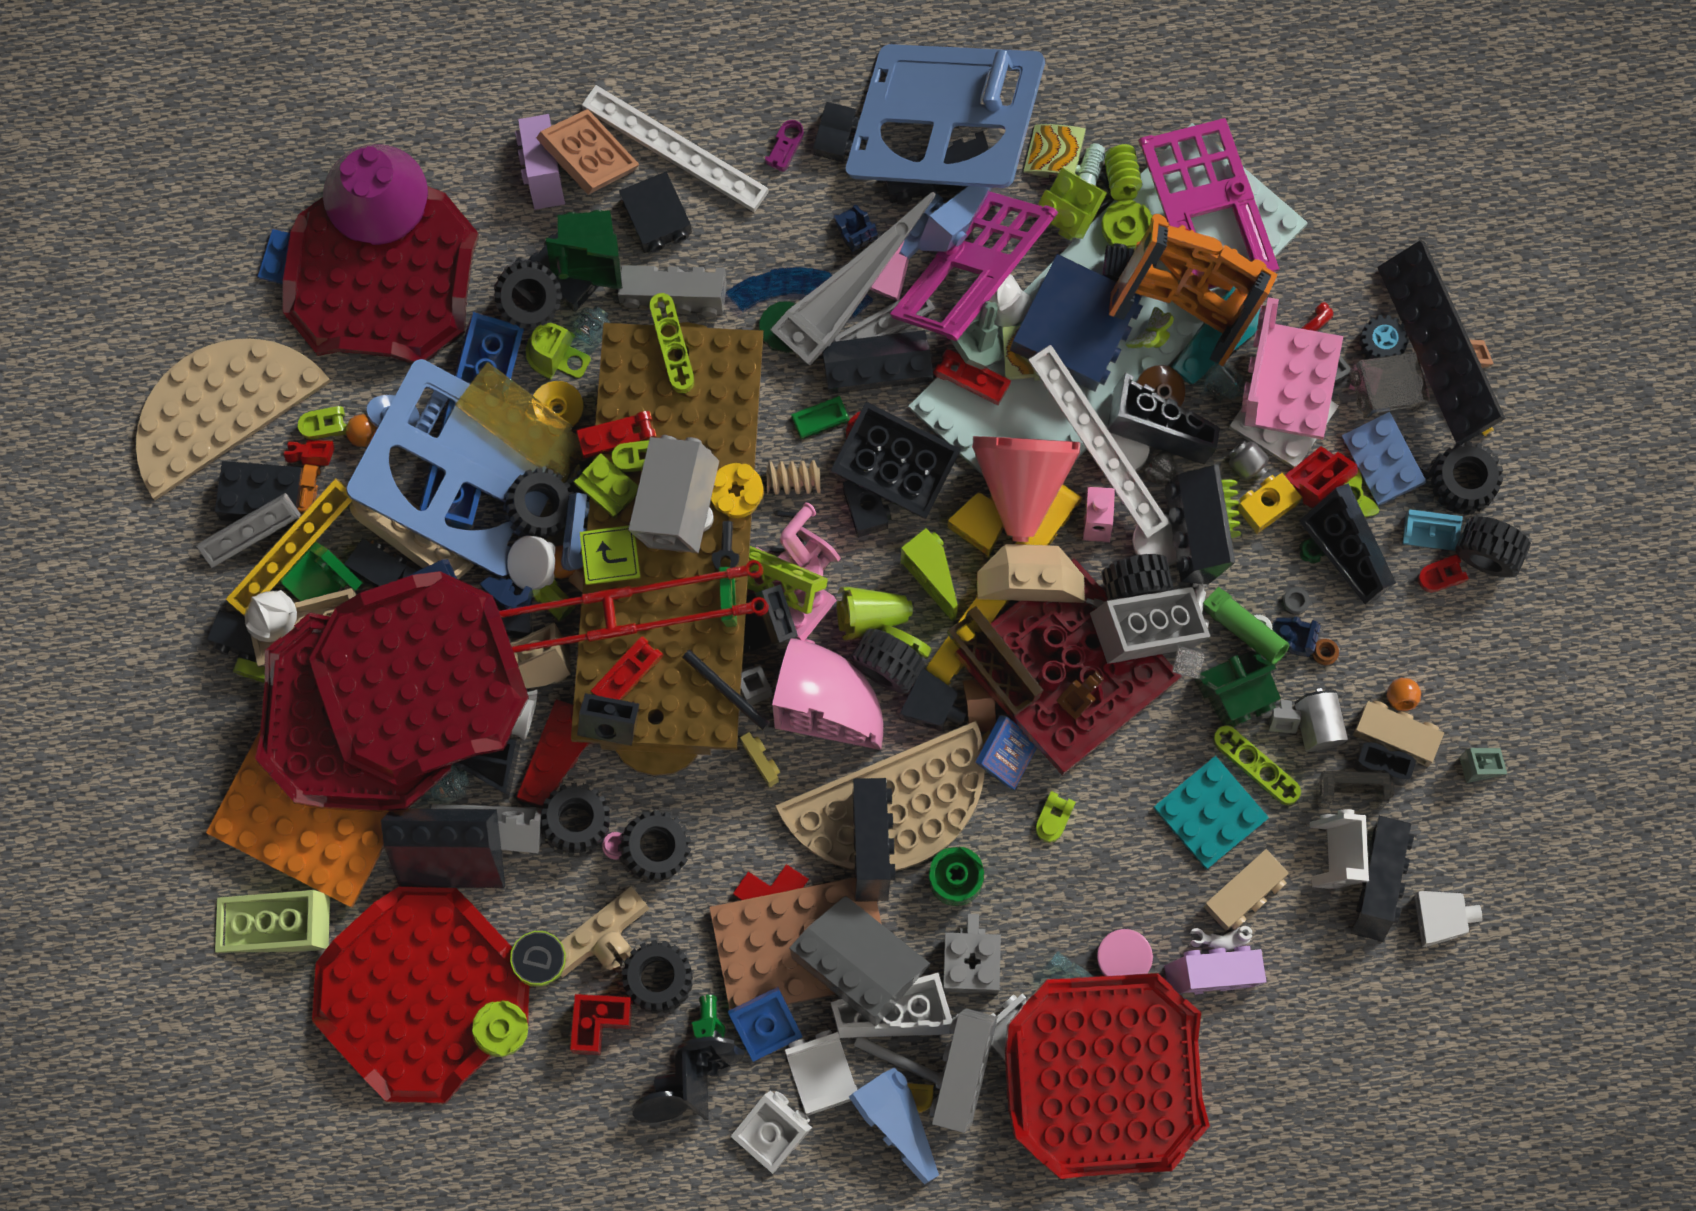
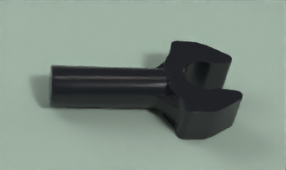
[712,521,740,572]

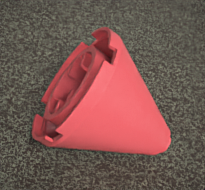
[972,436,1080,542]

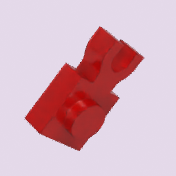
[284,440,335,466]

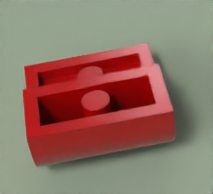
[1285,446,1358,508]

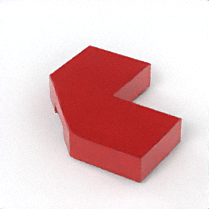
[733,864,809,900]

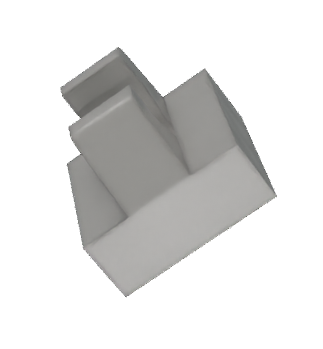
[1269,700,1301,734]

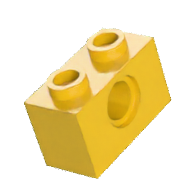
[1237,473,1302,534]

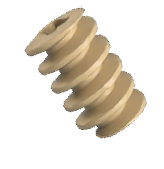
[767,460,821,495]

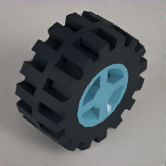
[1359,315,1409,365]

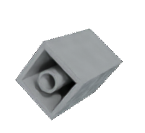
[629,435,719,553]

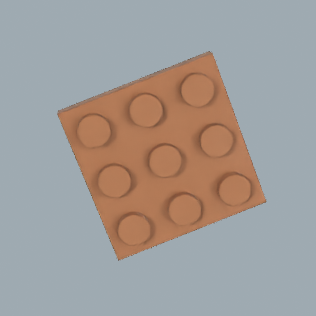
[536,109,639,195]

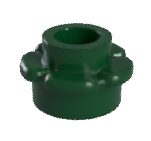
[1299,538,1325,564]

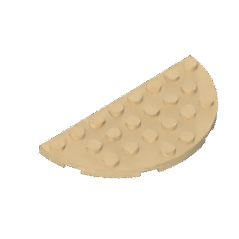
[136,339,331,500]
[776,721,985,871]

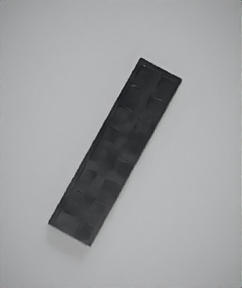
[1377,240,1506,445]

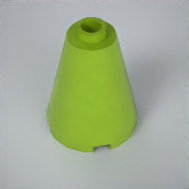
[836,586,913,640]

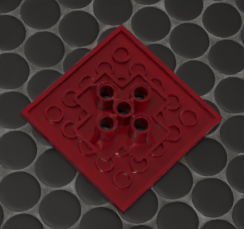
[954,558,1182,776]

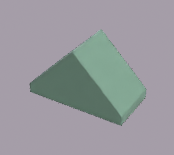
[1459,748,1507,783]

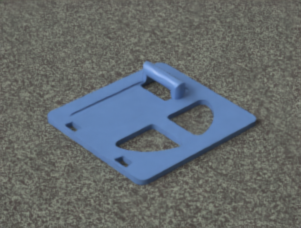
[846,44,1045,188]
[346,359,574,577]

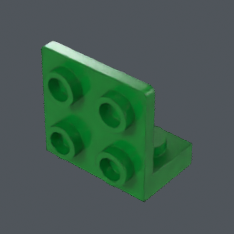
[280,541,362,601]

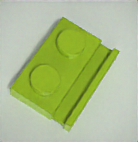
[574,453,639,519]

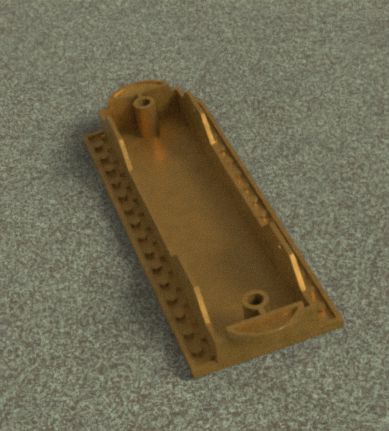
[571,322,763,776]

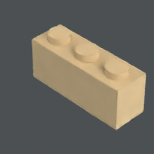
[1353,701,1444,767]
[1204,849,1289,931]

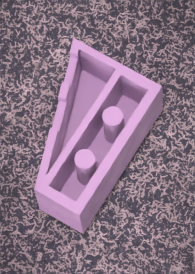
[515,114,565,210]
[1164,946,1266,995]

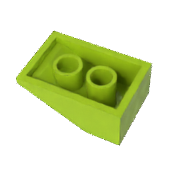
[901,528,958,621]

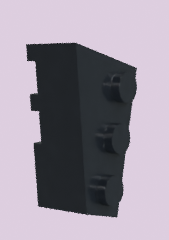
[453,739,521,795]

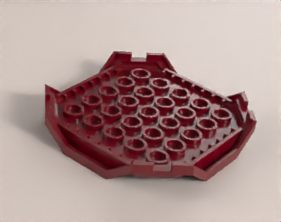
[283,186,479,364]
[309,571,529,787]
[255,612,452,812]

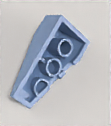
[918,186,992,252]
[848,1068,939,1184]

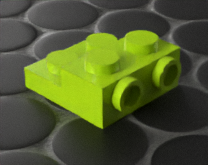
[1038,168,1107,240]

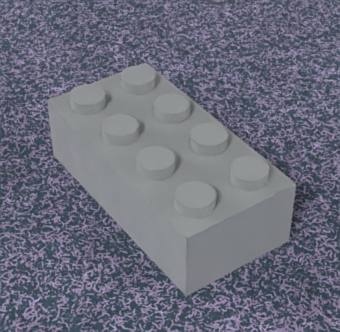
[1090,587,1210,664]
[930,1008,998,1133]

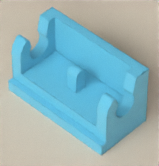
[1403,509,1463,551]

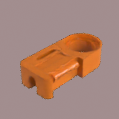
[297,464,320,516]

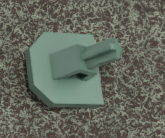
[951,301,1004,370]

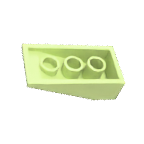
[215,890,330,953]

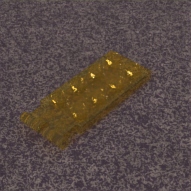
[455,362,584,483]

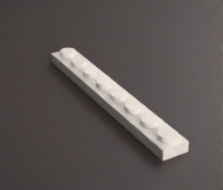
[582,85,769,213]
[1028,345,1169,538]

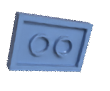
[1342,412,1426,506]

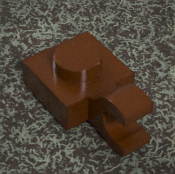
[1056,672,1104,720]

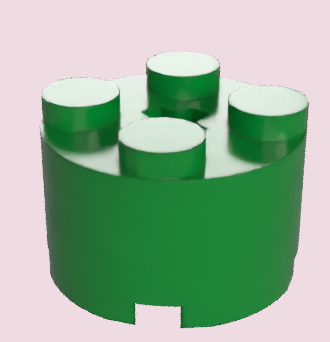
[929,847,984,907]

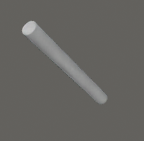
[854,1037,939,1084]

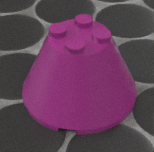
[323,144,428,245]

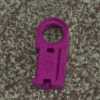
[765,120,804,172]

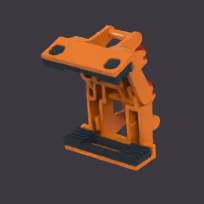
[1109,214,1278,366]

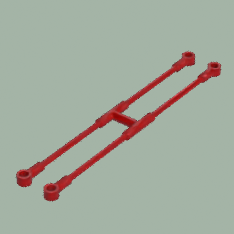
[499,560,769,653]

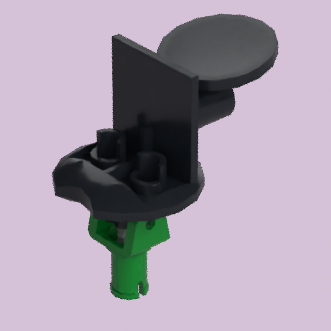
[632,995,745,1123]

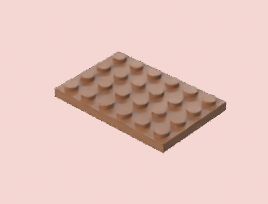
[709,878,882,1010]

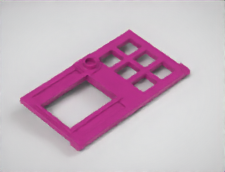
[1138,118,1279,289]
[890,192,1058,341]

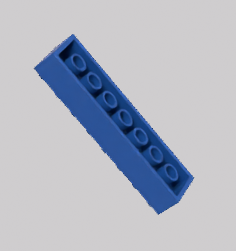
[418,312,524,530]

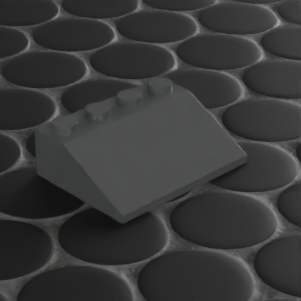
[790,896,930,1026]

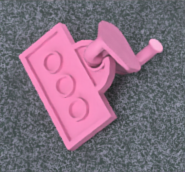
[747,503,841,641]

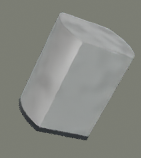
[1294,689,1348,752]

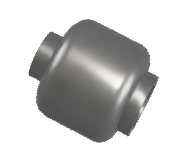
[1229,441,1269,480]

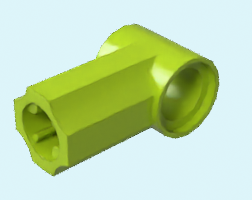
[532,579,576,622]

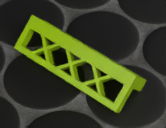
[747,546,828,614]

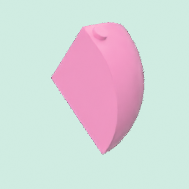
[772,638,883,750]

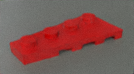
[517,699,590,809]

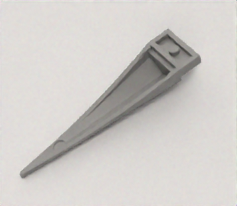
[771,192,935,365]

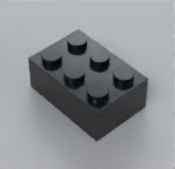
[215,461,303,526]

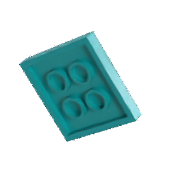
[1153,756,1269,870]

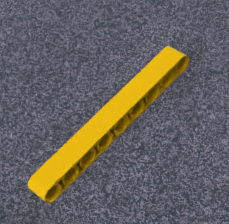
[926,485,1083,686]

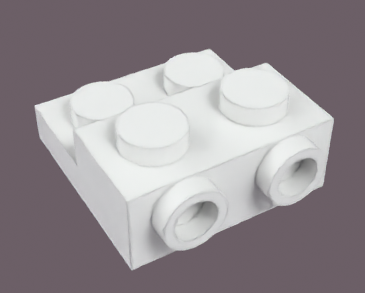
[731,1091,812,1174]

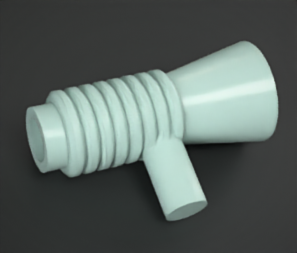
[1076,143,1105,186]

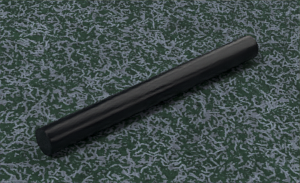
[682,650,770,731]

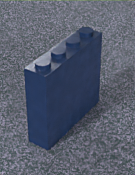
[1010,254,1143,392]

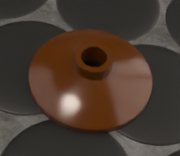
[1136,365,1185,408]

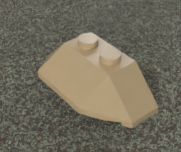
[977,544,1085,603]

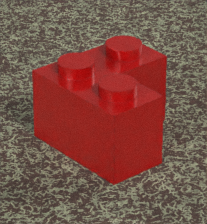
[570,994,633,1056]

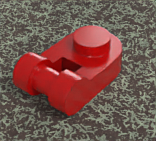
[1418,555,1469,593]

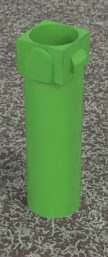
[1203,587,1290,664]

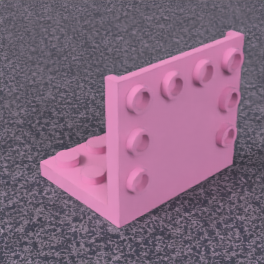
[1241,297,1343,440]

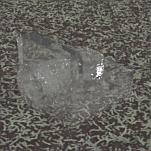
[1172,647,1205,679]

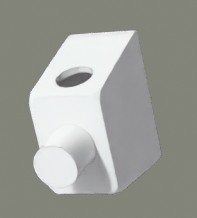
[1414,891,1482,947]

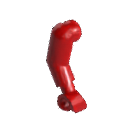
[1301,302,1334,331]

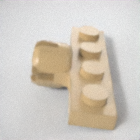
[561,886,649,978]

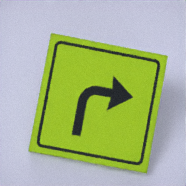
[579,525,640,585]

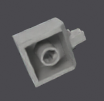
[943,914,1001,994]

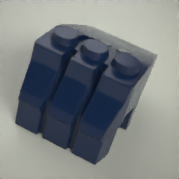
[833,205,878,252]
[480,577,534,616]
[1272,616,1321,657]

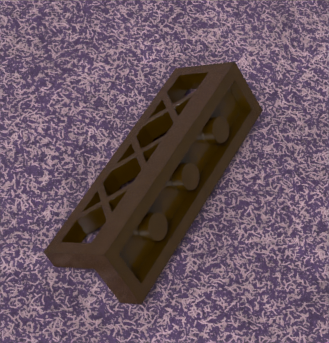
[947,606,1043,717]

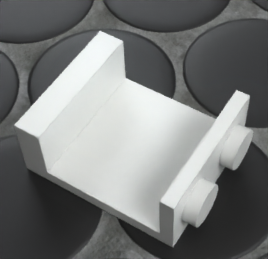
[1310,809,1369,889]
[785,1030,857,1116]

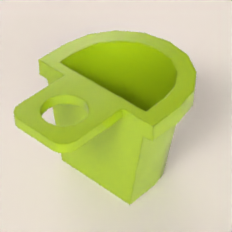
[525,323,591,380]

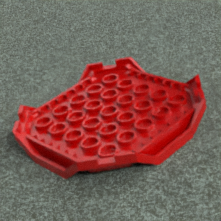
[312,887,530,1104]
[1005,973,1210,1179]

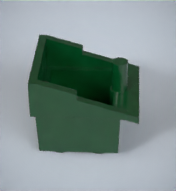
[546,210,623,289]
[1193,650,1281,728]

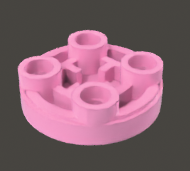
[1097,929,1153,976]

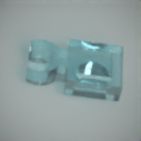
[1050,951,1094,978]

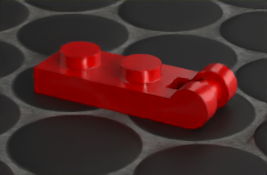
[933,349,1011,406]
[577,411,657,458]
[591,636,664,700]

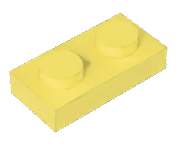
[740,732,780,788]

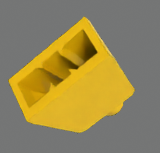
[948,492,1004,556]

